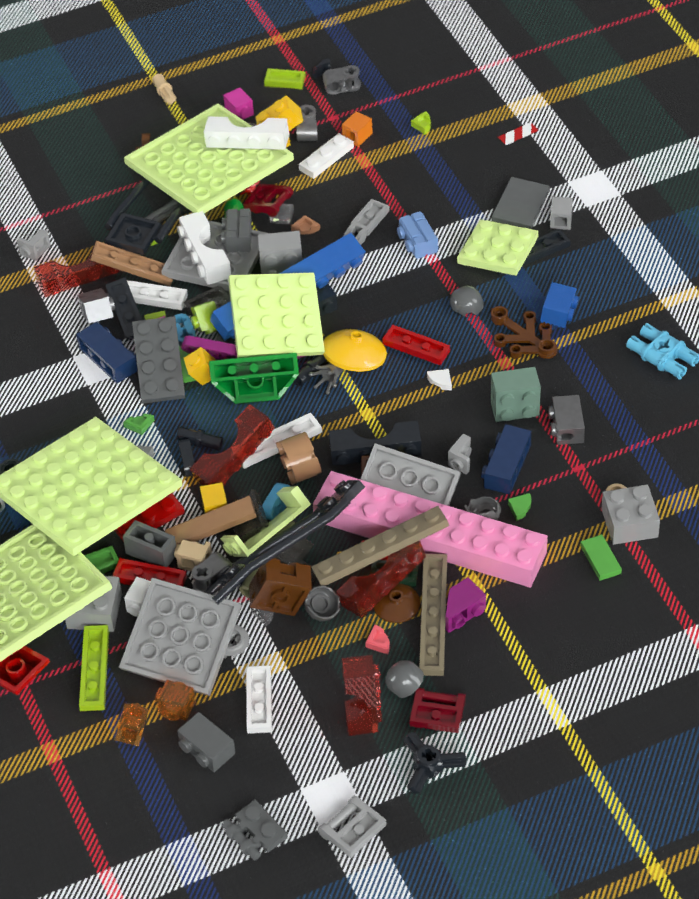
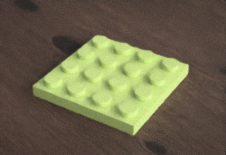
[228,273,325,358]

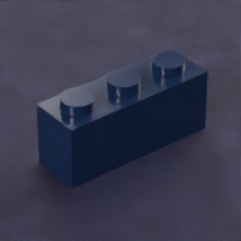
[76,322,138,384]
[481,424,531,495]

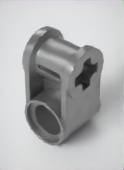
[322,65,361,95]
[297,105,317,141]
[191,552,233,592]

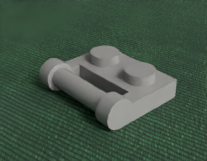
[318,795,386,858]

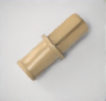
[152,74,176,105]

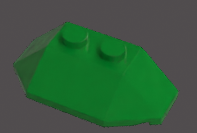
[209,353,299,404]

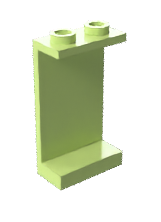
[220,486,311,557]

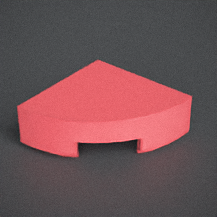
[365,624,390,654]

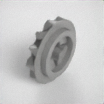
[224,625,249,658]

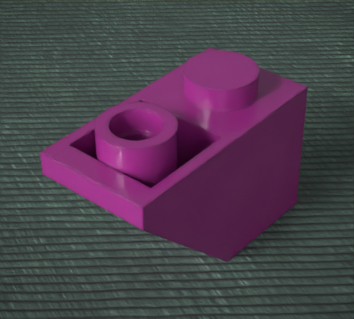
[446,577,486,633]

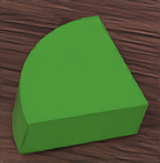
[123,414,155,435]
[508,493,531,521]

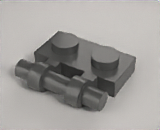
[221,800,288,860]

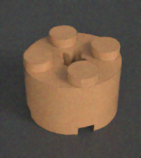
[276,432,322,485]

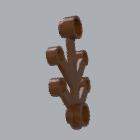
[491,306,558,359]

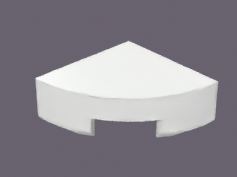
[427,369,452,390]

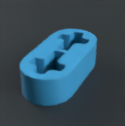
[174,314,196,346]
[261,483,291,520]

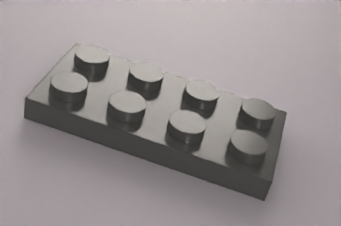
[132,316,185,404]

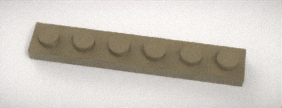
[312,506,449,586]
[419,554,447,676]

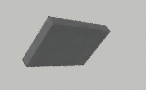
[492,177,550,229]

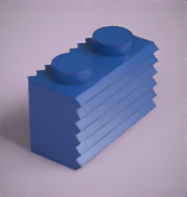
[540,282,579,328]

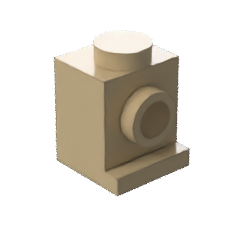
[174,540,212,571]

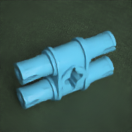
[626,323,699,379]

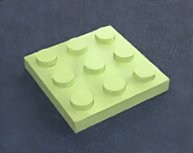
[457,219,539,276]

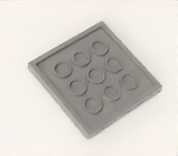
[161,221,268,291]
[119,578,242,696]

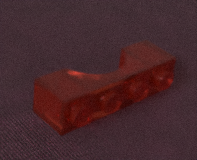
[34,243,121,297]
[189,404,275,486]
[336,541,426,618]
[342,655,382,736]

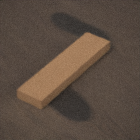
[90,241,173,286]
[165,496,257,546]

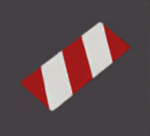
[498,123,539,145]

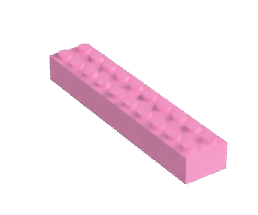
[313,471,547,588]

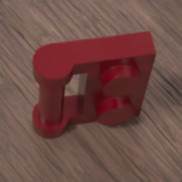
[243,184,293,217]
[410,687,466,733]

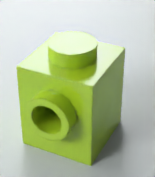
[191,301,217,335]

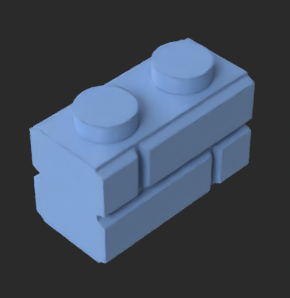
[397,212,438,259]

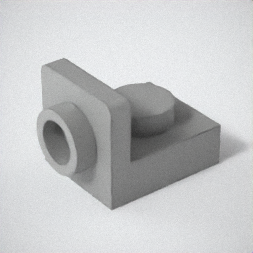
[17,228,51,261]
[448,434,472,474]

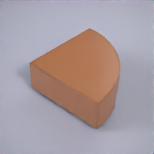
[291,215,320,234]

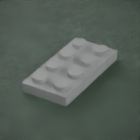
[360,444,461,506]

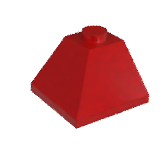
[0,646,50,695]

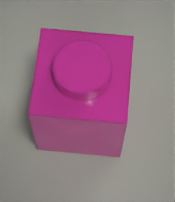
[224,88,254,120]

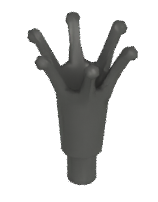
[308,364,344,395]

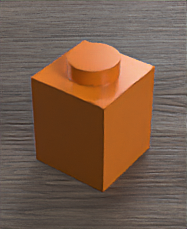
[342,111,373,147]

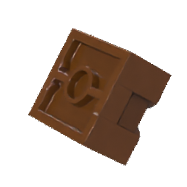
[249,558,312,616]

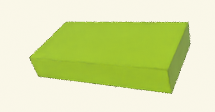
[264,69,306,89]

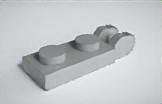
[344,199,390,245]

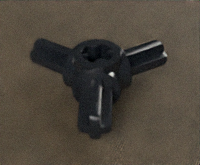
[403,732,466,794]

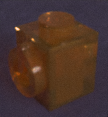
[155,680,196,721]
[115,703,149,746]

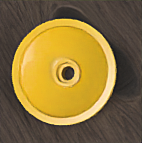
[323,329,387,372]

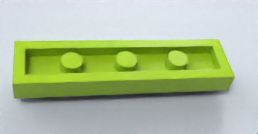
[79,625,109,711]

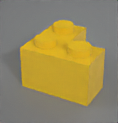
[256,95,303,148]

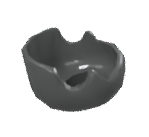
[449,286,484,316]
[464,497,501,520]
[304,585,340,622]
[385,660,424,698]

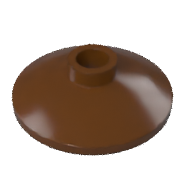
[373,583,420,623]

